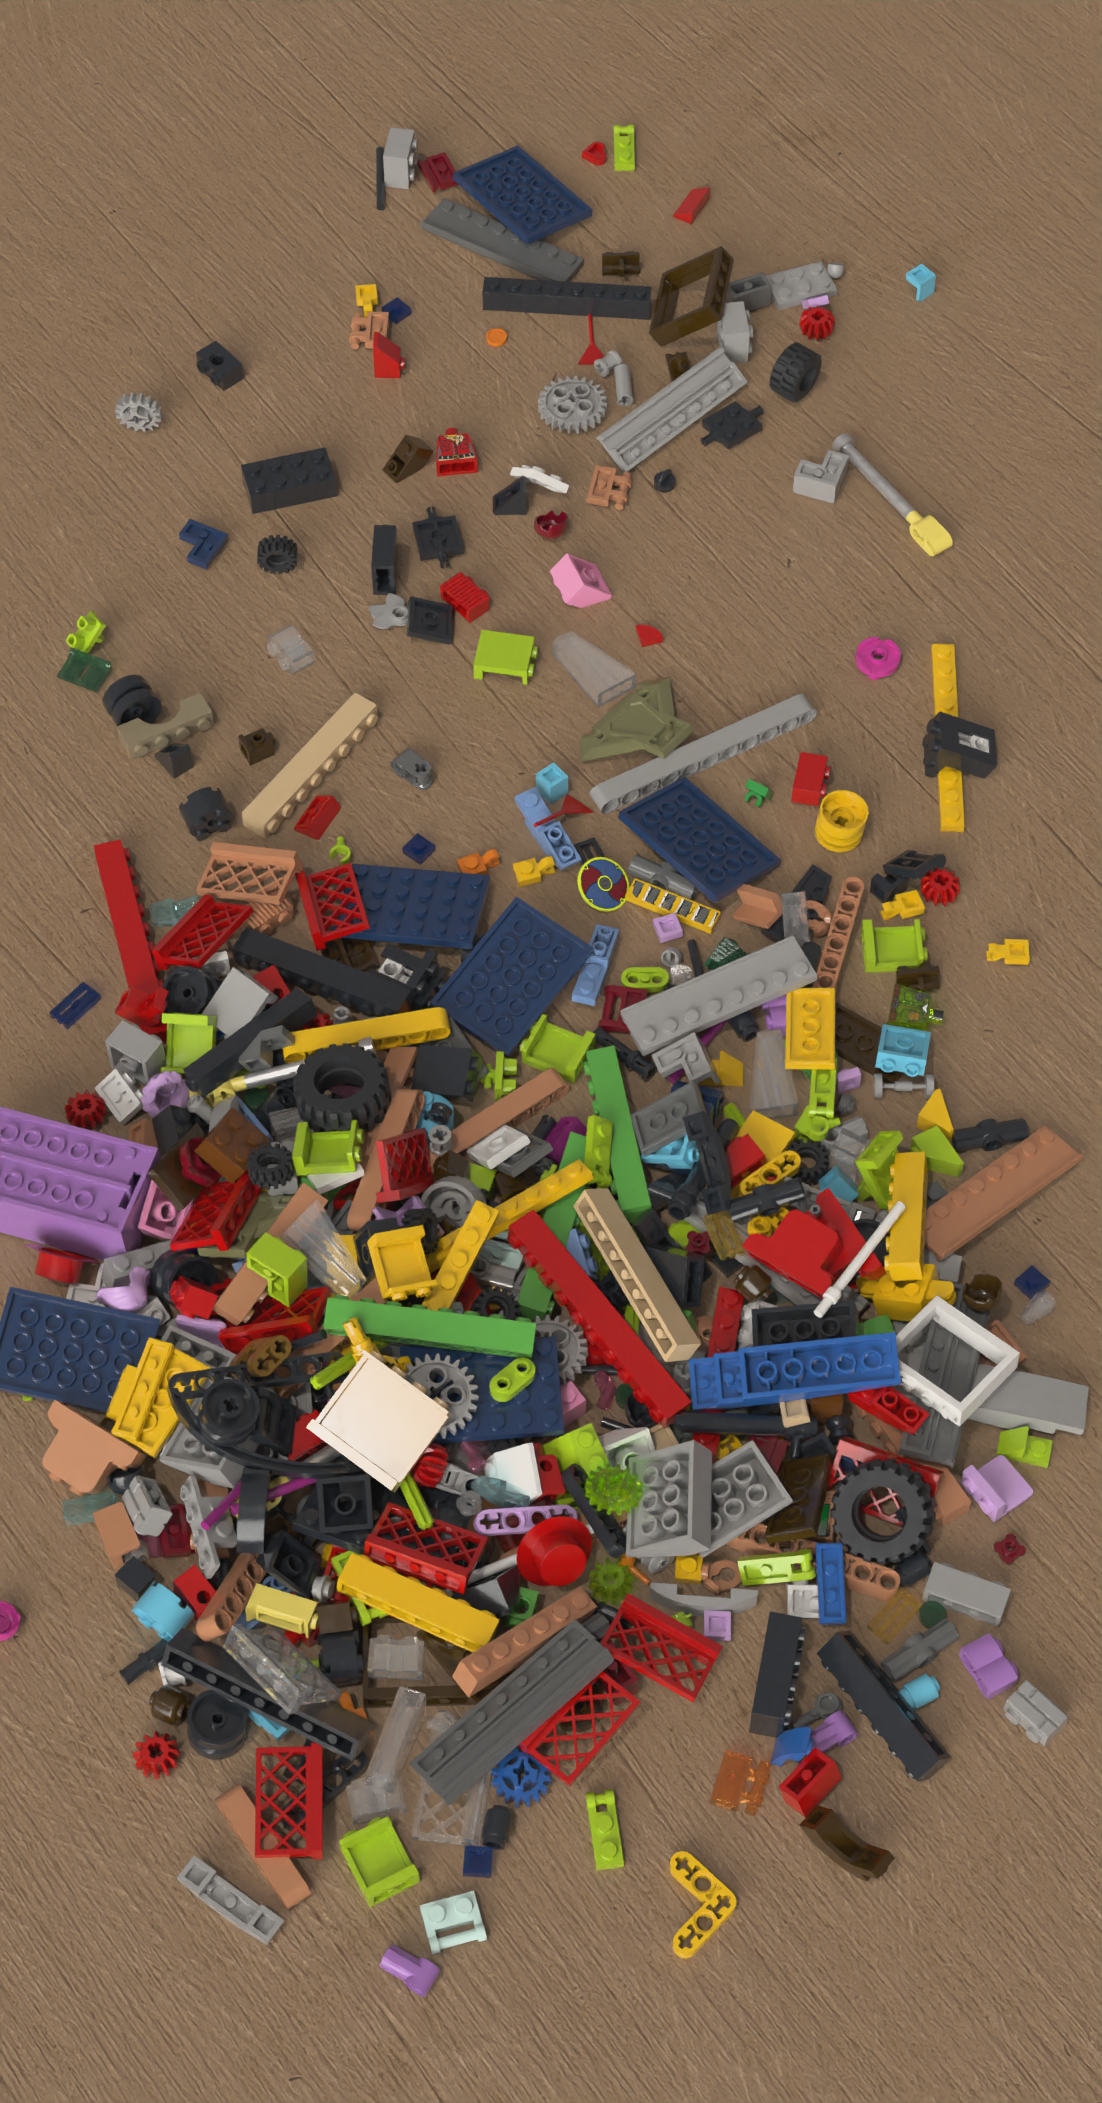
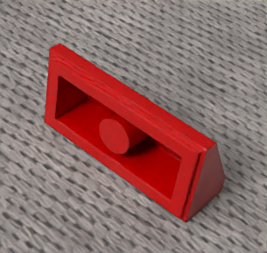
[673,187,710,224]
[293,795,341,840]

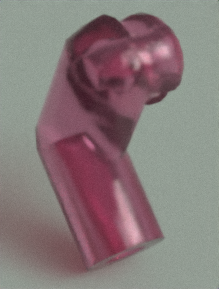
[593,1371,616,1410]
[459,1441,486,1474]
[135,1531,162,1558]

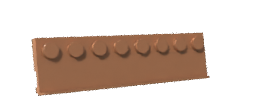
[924,1125,1083,1262]

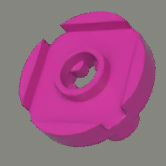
[855,637,900,680]

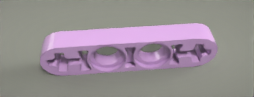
[473,1505,577,1536]

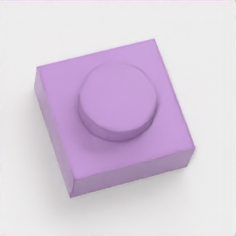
[802,295,829,309]
[652,913,683,943]
[835,1067,862,1095]
[703,1611,731,1641]

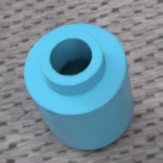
[899,1673,941,1710]

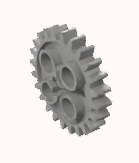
[538,375,607,434]
[533,1315,588,1386]
[404,1353,479,1439]

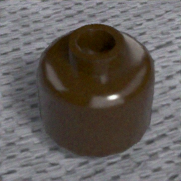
[734,1265,773,1303]
[149,1685,191,1725]

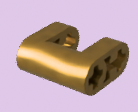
[229,1335,291,1379]

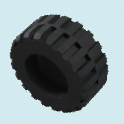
[293,1043,391,1133]
[830,1458,936,1564]

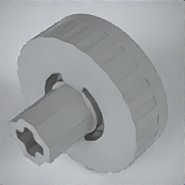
[421,1176,487,1228]

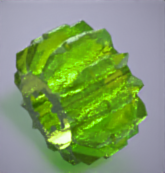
[588,1558,634,1606]

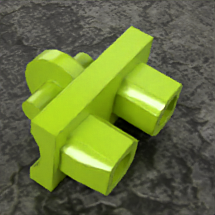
[66,611,106,657]
[479,1051,517,1102]

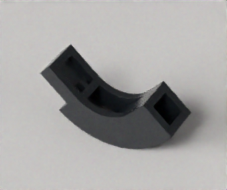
[632,1209,712,1283]
[236,1467,272,1554]

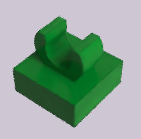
[745,779,774,808]

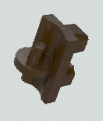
[602,251,640,277]
[665,352,691,382]
[896,962,940,994]

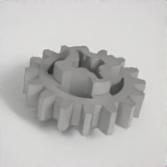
[115,392,162,432]

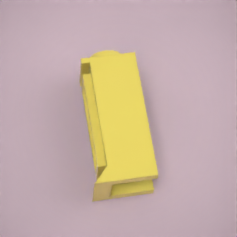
[245,1583,319,1638]

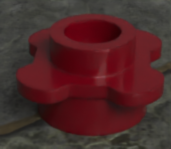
[685,1231,712,1255]
[993,1534,1026,1564]

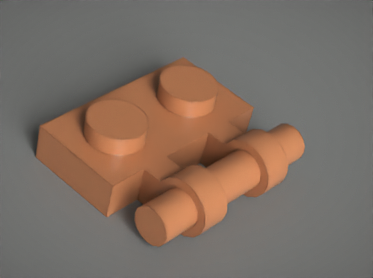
[349,312,389,349]
[587,465,632,510]

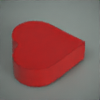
[582,142,607,166]

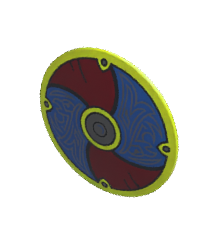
[577,857,629,912]

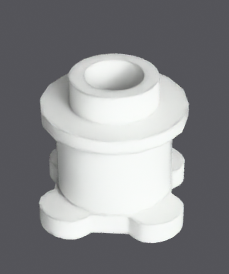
[158,1662,188,1686]

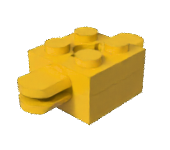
[856,1263,957,1322]

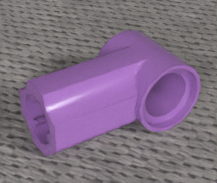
[807,1710,858,1756]
[380,1944,441,1997]

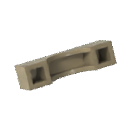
[117,693,214,760]

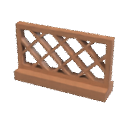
[195,842,303,905]

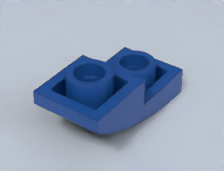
[770,1727,813,1767]

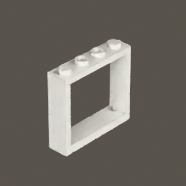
[896,1296,1020,1427]

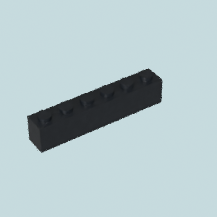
[816,1630,951,1782]

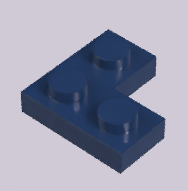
[179,519,229,570]

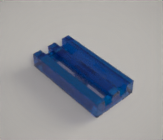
[49,982,101,1030]

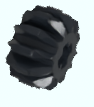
[596,1269,631,1311]

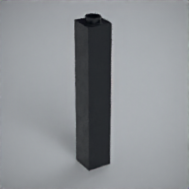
[183,988,317,1098]

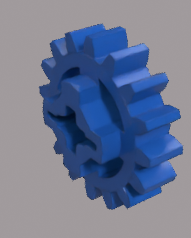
[492,1747,551,1807]

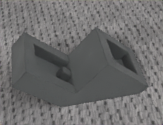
[239,1025,295,1073]

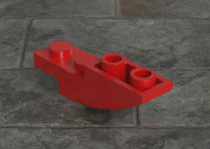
[846,1386,930,1435]

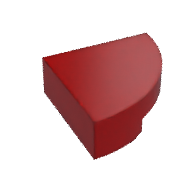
[635,625,663,647]

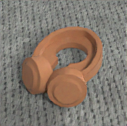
[797,900,833,937]
[701,1560,742,1595]

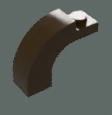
[799,1805,895,1882]

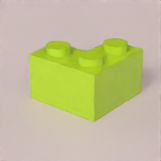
[246,1232,308,1307]

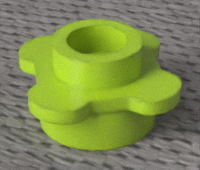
[671,1611,693,1627]

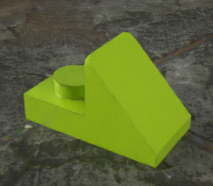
[996,1426,1053,1468]

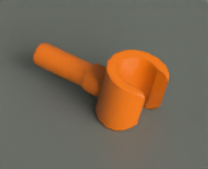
[619,1553,651,1586]

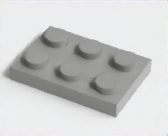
[766,261,837,311]

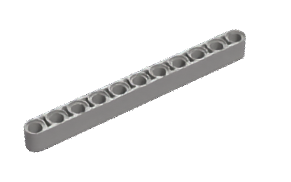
[590,694,817,814]

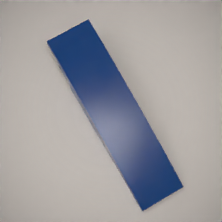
[689,1332,901,1412]

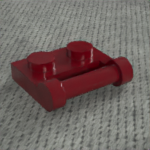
[598,985,647,1033]

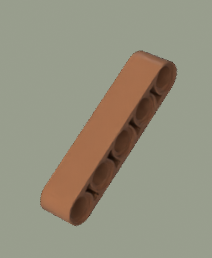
[196,1553,267,1642]
[215,1784,311,1910]

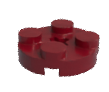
[179,1137,222,1187]

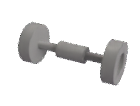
[873,1074,934,1099]

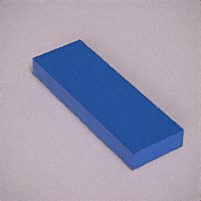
[815,1543,846,1625]

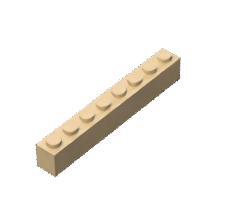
[242,693,378,839]
[573,1188,701,1362]

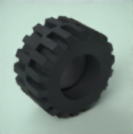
[769,342,822,403]

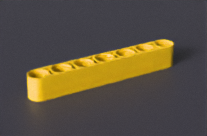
[282,1007,451,1064]

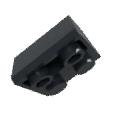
[152,1104,210,1158]

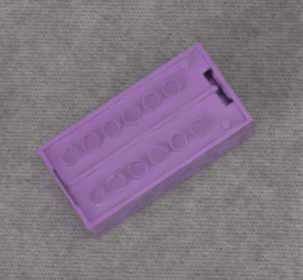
[0,1107,161,1260]

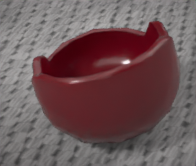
[534,510,568,540]

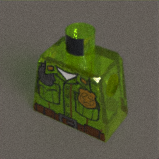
[887,984,944,1031]

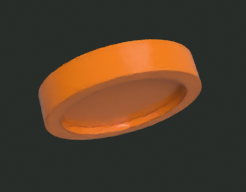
[486,328,507,347]

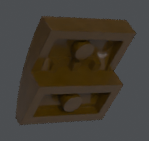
[320,938,380,972]

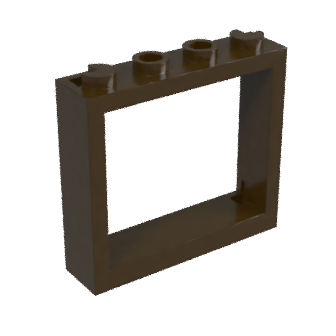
[649,246,734,347]
[363,1616,473,1708]

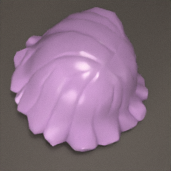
[141,1071,189,1118]
[96,1266,150,1313]

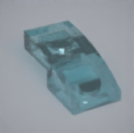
[150,896,200,926]
[471,1476,530,1508]

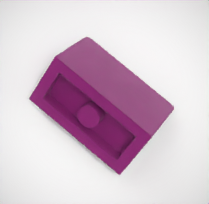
[544,1116,587,1166]

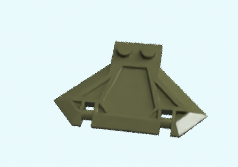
[580,677,693,762]
[191,1191,292,1259]

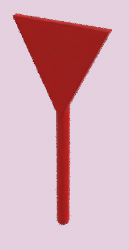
[578,314,604,365]
[533,794,593,827]

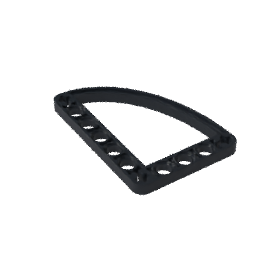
[167,1352,365,1479]

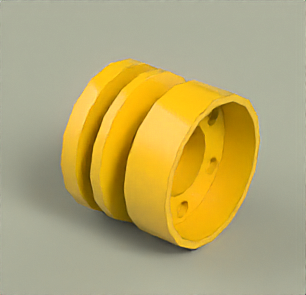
[814,790,869,853]

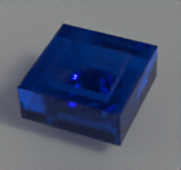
[382,297,411,324]
[402,833,436,865]
[1014,1265,1051,1301]
[463,1845,493,1878]

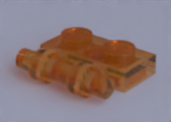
[710,1750,771,1816]

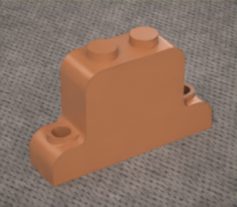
[42,1400,147,1497]

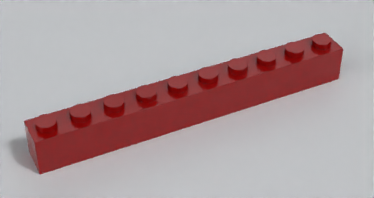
[93,839,169,1045]
[507,1210,691,1429]

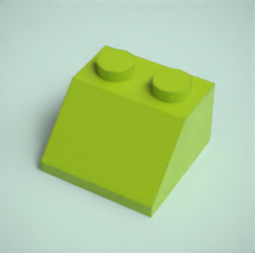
[542,1423,613,1493]

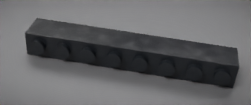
[482,277,651,320]
[232,927,414,1017]
[161,1628,373,1761]

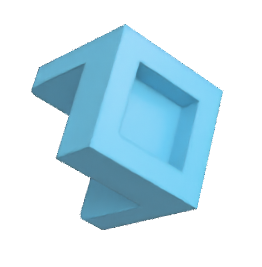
[906,264,936,302]
[536,762,568,805]
[818,1165,859,1202]

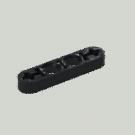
[561,1463,626,1558]
[281,1750,368,1831]

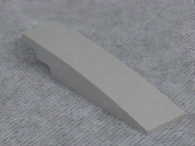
[891,1353,1089,1435]

